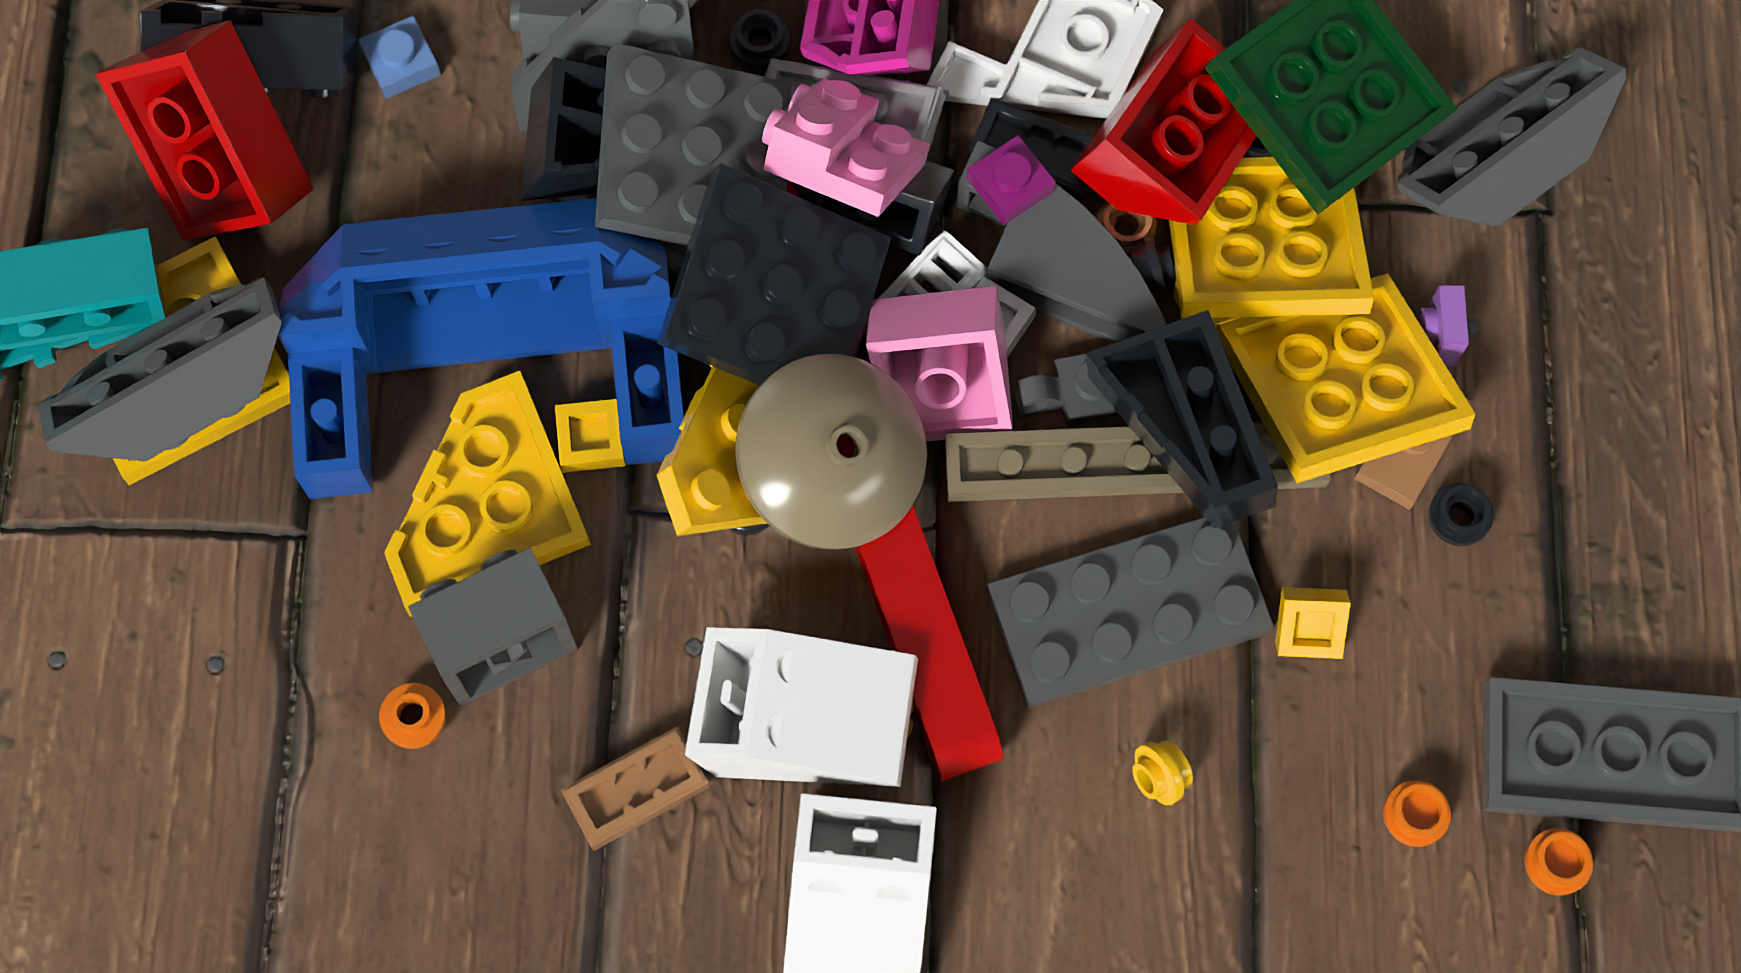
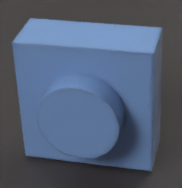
[358,16,441,99]

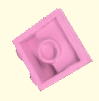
[762,78,930,217]

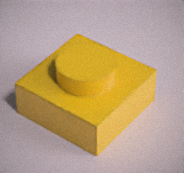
[555,399,626,473]
[1275,587,1351,659]

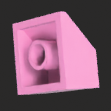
[866,286,1013,441]

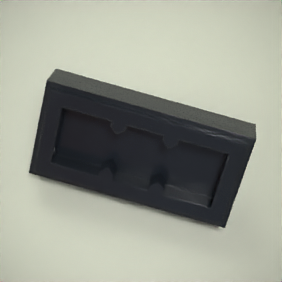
[968,98,1094,200]

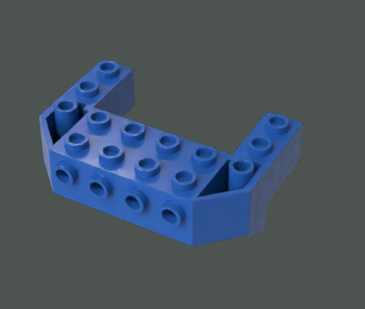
[278,198,685,499]

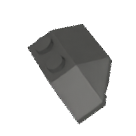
[1397,47,1627,227]
[38,277,282,461]

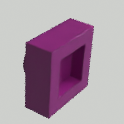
[967,135,1055,225]

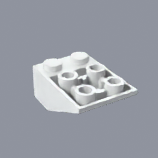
[685,628,918,787]
[784,794,936,973]

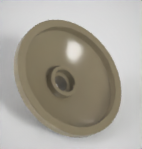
[735,354,927,550]

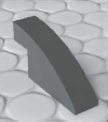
[956,141,1166,343]

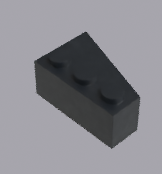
[140,0,358,98]
[521,57,606,201]
[1086,310,1278,528]

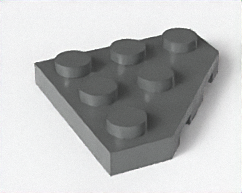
[511,0,695,132]

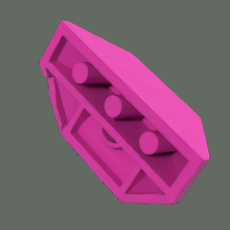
[800,0,940,76]

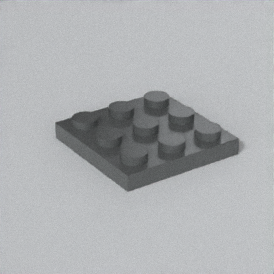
[595,43,791,246]

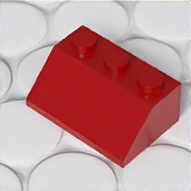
[1071,18,1256,225]
[96,20,314,241]

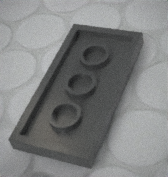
[987,517,1274,709]
[1482,677,1741,832]

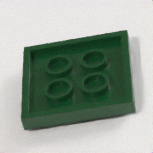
[1204,0,1458,215]

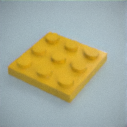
[1169,157,1374,319]
[1217,273,1475,483]

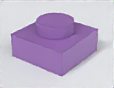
[1418,286,1469,367]

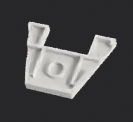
[927,0,1163,118]

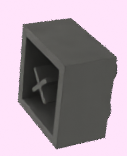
[408,547,578,707]

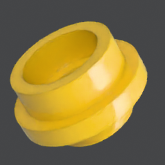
[1133,740,1193,805]

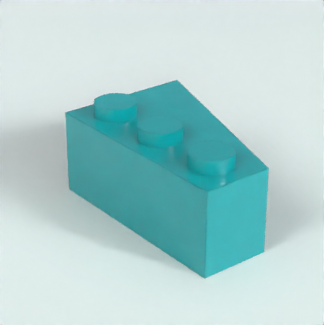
[0,228,166,382]

